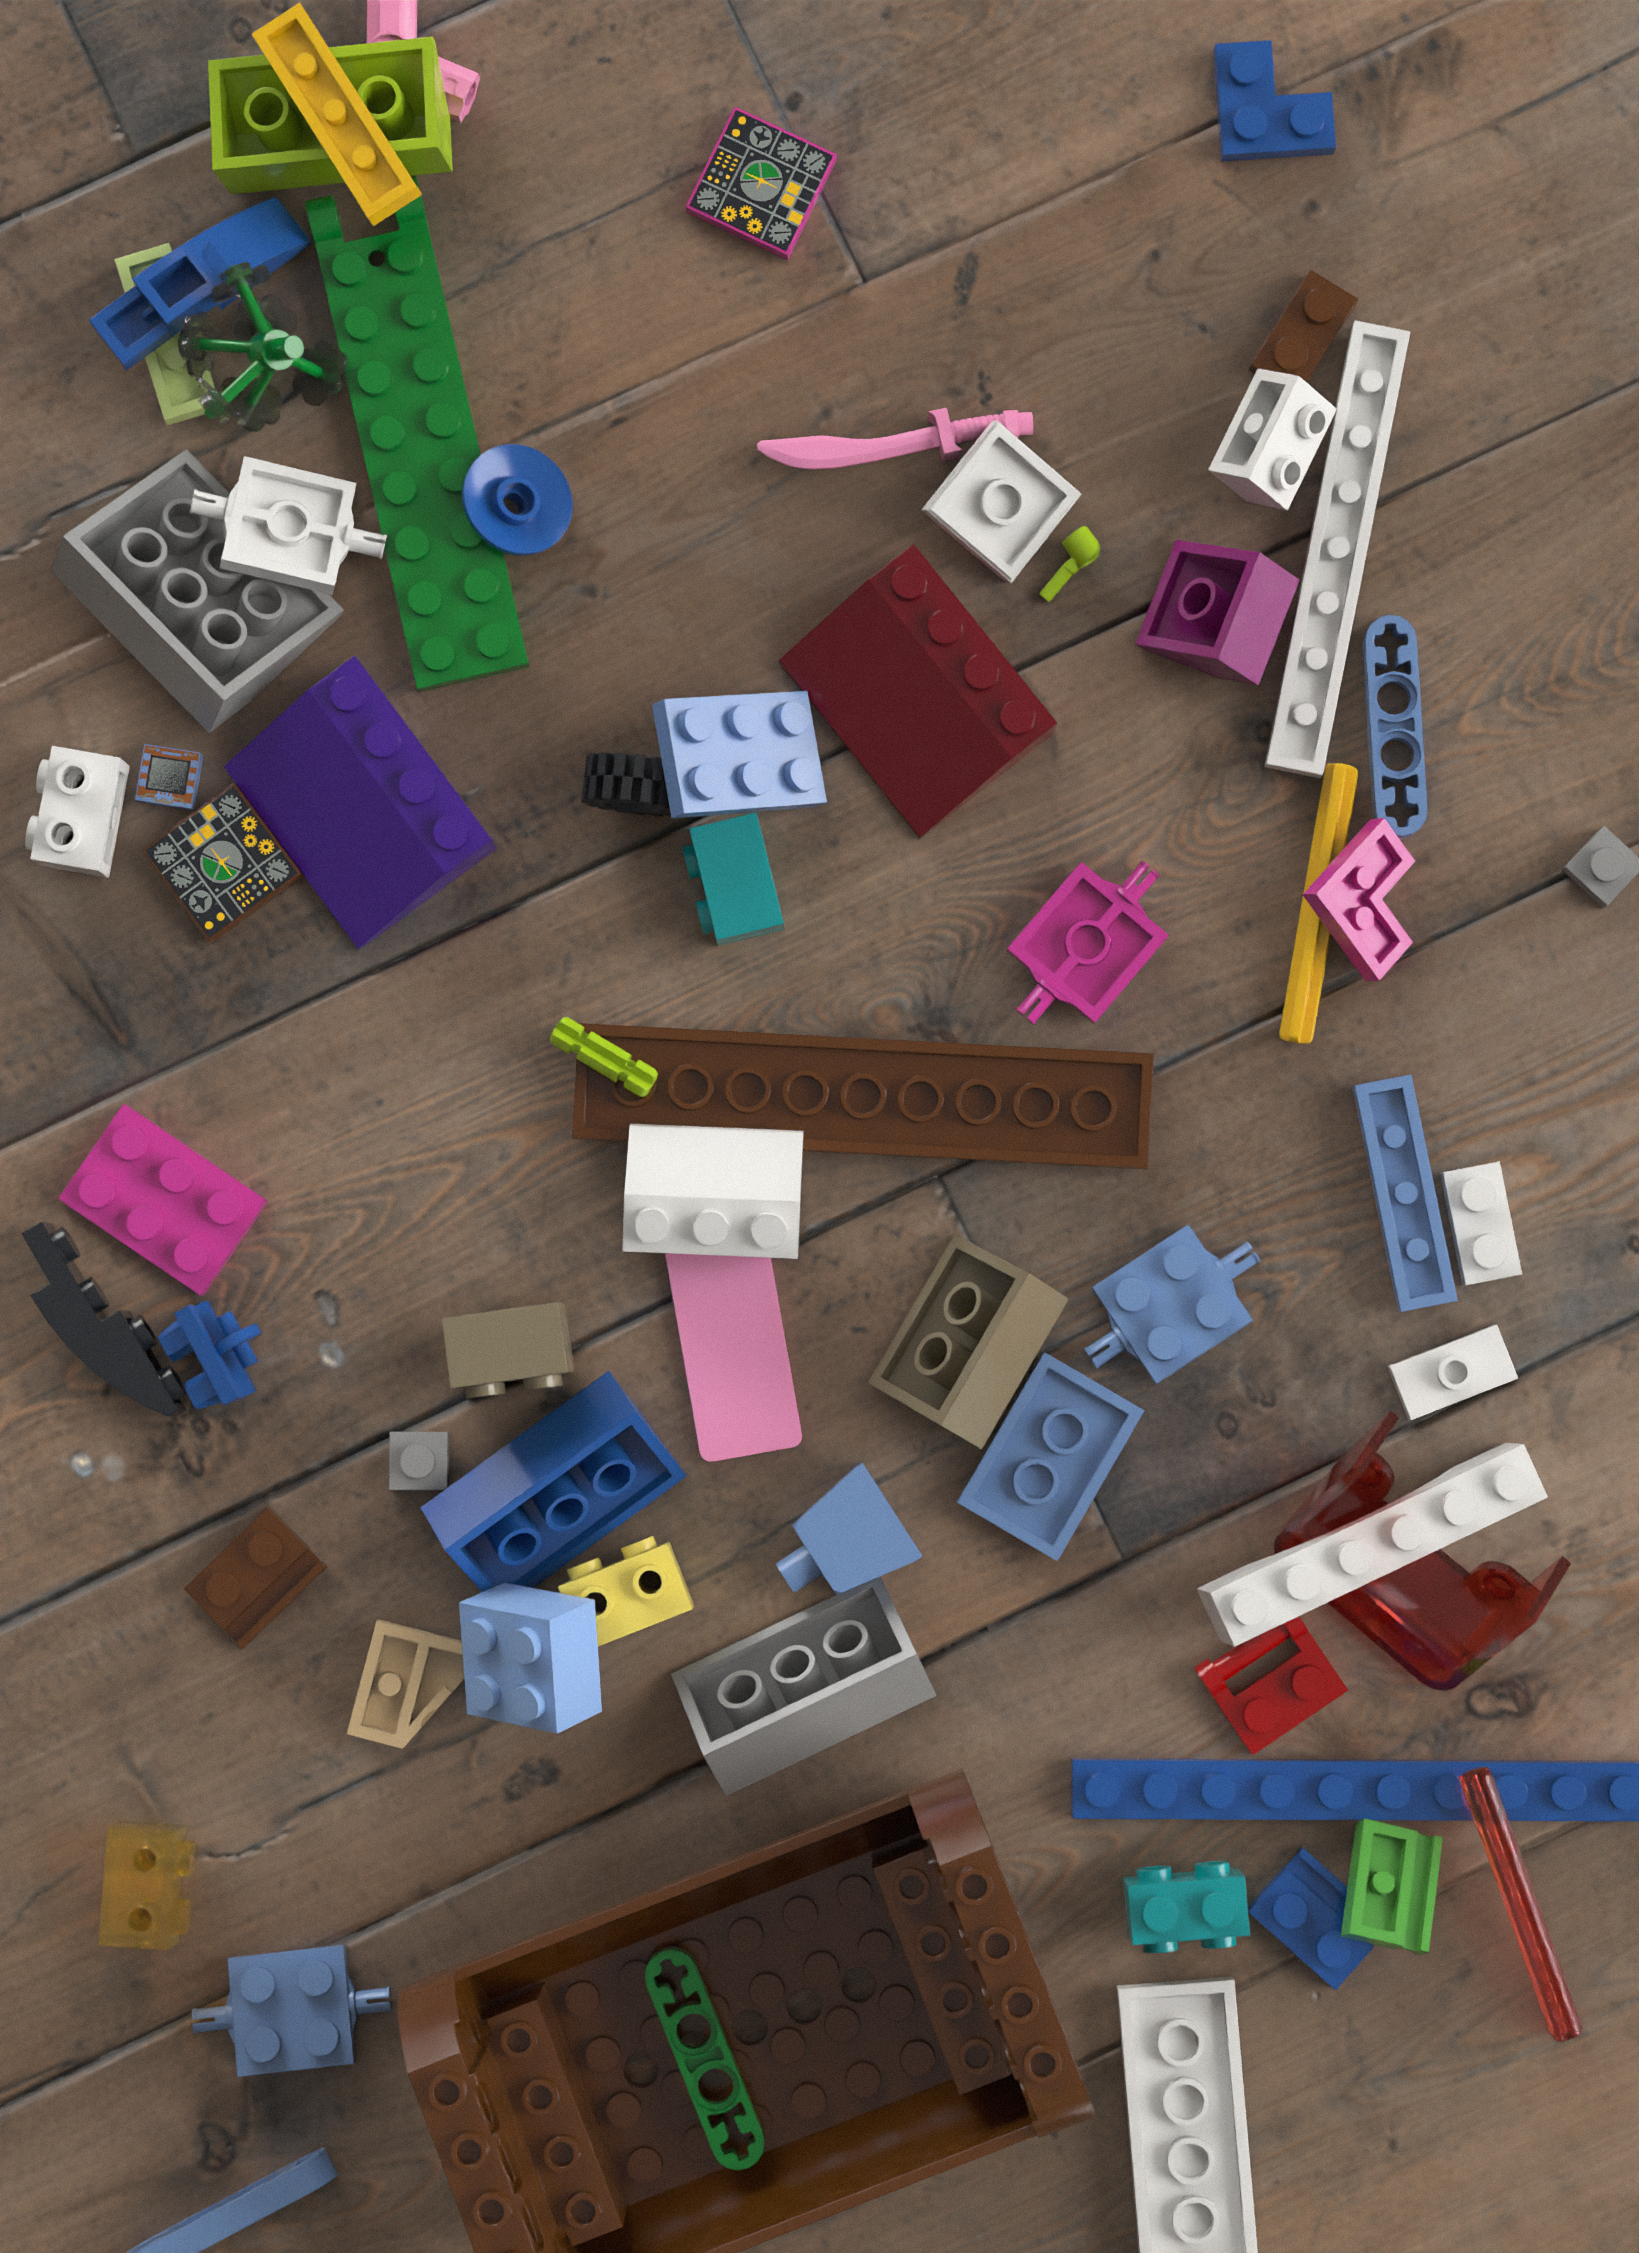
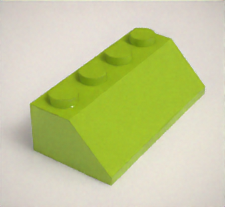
[208,36,453,195]

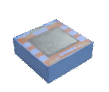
[135,744,204,811]

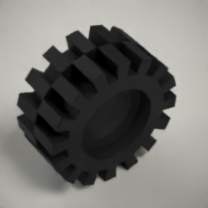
[581,752,671,817]

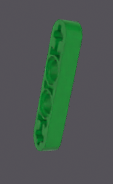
[645,1946,765,2170]

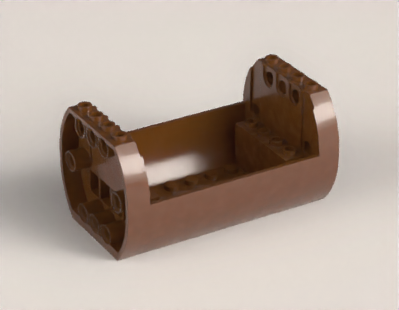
[398,1768,1096,2253]

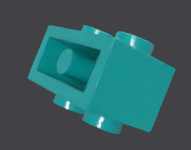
[1122,1861,1250,1953]

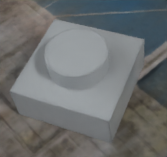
[1561,825,1639,908]
[389,1431,450,1490]

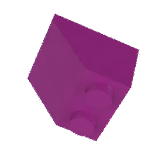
[1135,540,1300,686]

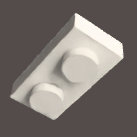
[1440,1161,1522,1286]

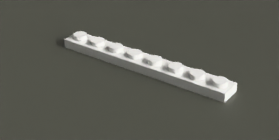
[1264,320,1410,778]

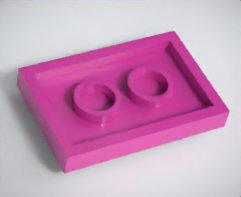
[58,1103,268,1296]

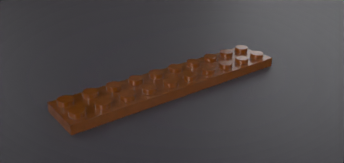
[572,1023,1154,1170]

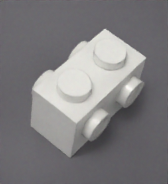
[1208,369,1337,511]
[25,746,130,878]

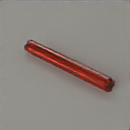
[1460,1766,1583,2042]

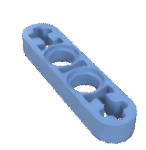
[1362,615,1428,839]
[126,2147,339,2253]

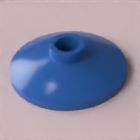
[462,444,573,556]

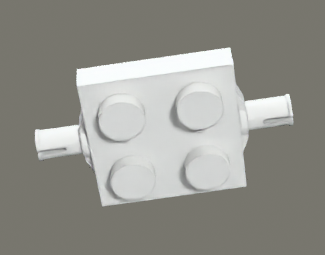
[190,456,387,595]

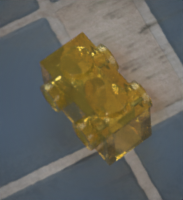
[99,1820,195,1950]

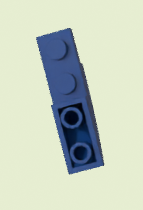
[89,197,311,371]

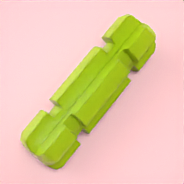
[550,1017,658,1097]

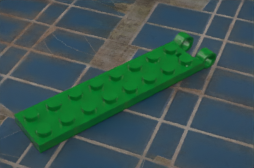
[305,176,530,693]

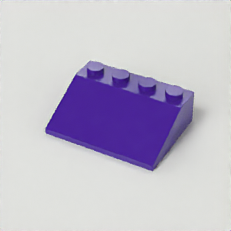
[223,655,497,950]

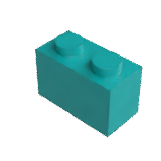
[682,812,784,946]

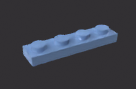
[1352,1075,1458,1312]

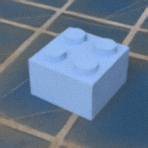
[459,1583,602,1734]

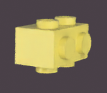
[558,1536,694,1647]

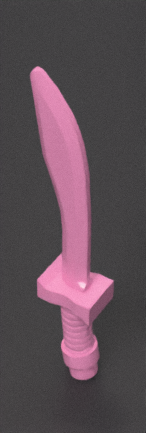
[757,408,1033,470]

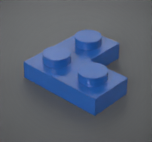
[1213,40,1336,162]

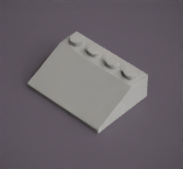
[51,449,344,733]

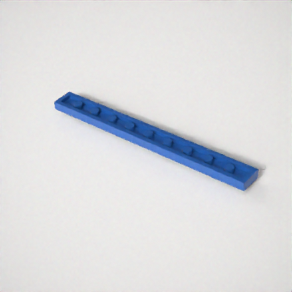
[1071,1758,1639,1822]

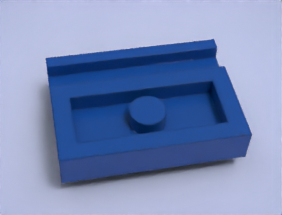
[1248,1846,1374,1990]

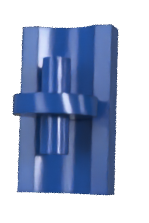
[158,1300,263,1410]

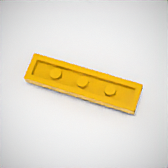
[252,2,422,226]

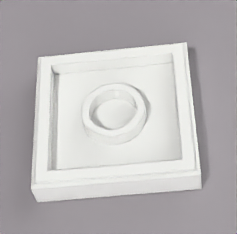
[922,420,1082,583]

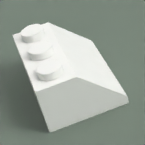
[622,1124,803,1259]

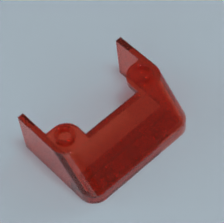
[1274,1410,1571,1691]

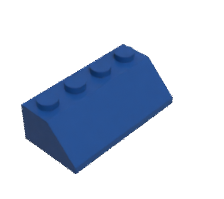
[421,1371,687,1592]

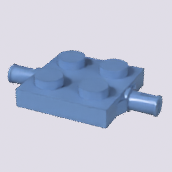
[1083,1224,1260,1385]
[192,1944,393,2077]

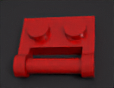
[1193,1616,1348,1755]

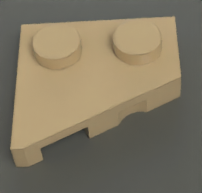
[347,1619,464,1749]

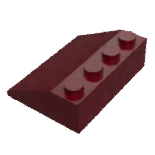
[778,544,1057,839]

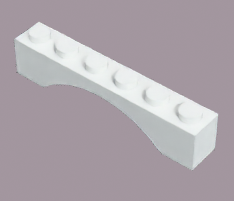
[1197,1442,1548,1647]

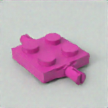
[1006,861,1169,1025]

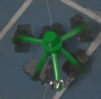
[178,262,348,432]

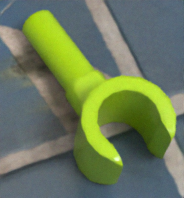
[1039,526,1100,603]

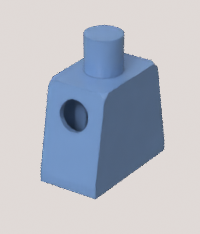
[776,1462,923,1595]

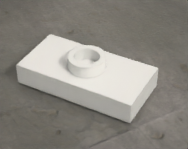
[1387,1325,1518,1420]

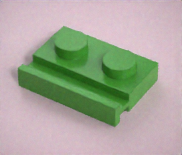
[1341,1818,1443,1955]

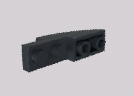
[21,1222,187,1416]

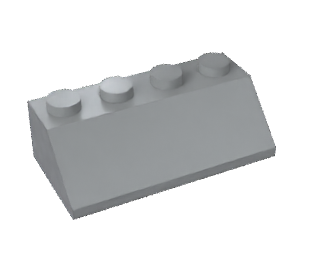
[671,1576,937,1796]

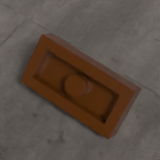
[1249,269,1358,382]

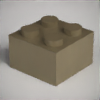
[441,1302,575,1398]

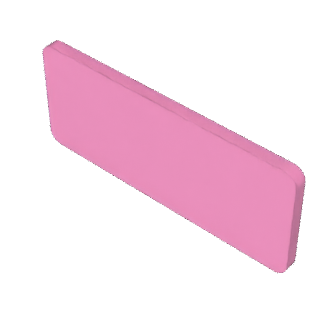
[665,1253,802,1462]

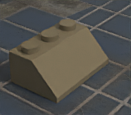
[868,1234,1069,1449]

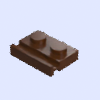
[184,1507,328,1649]

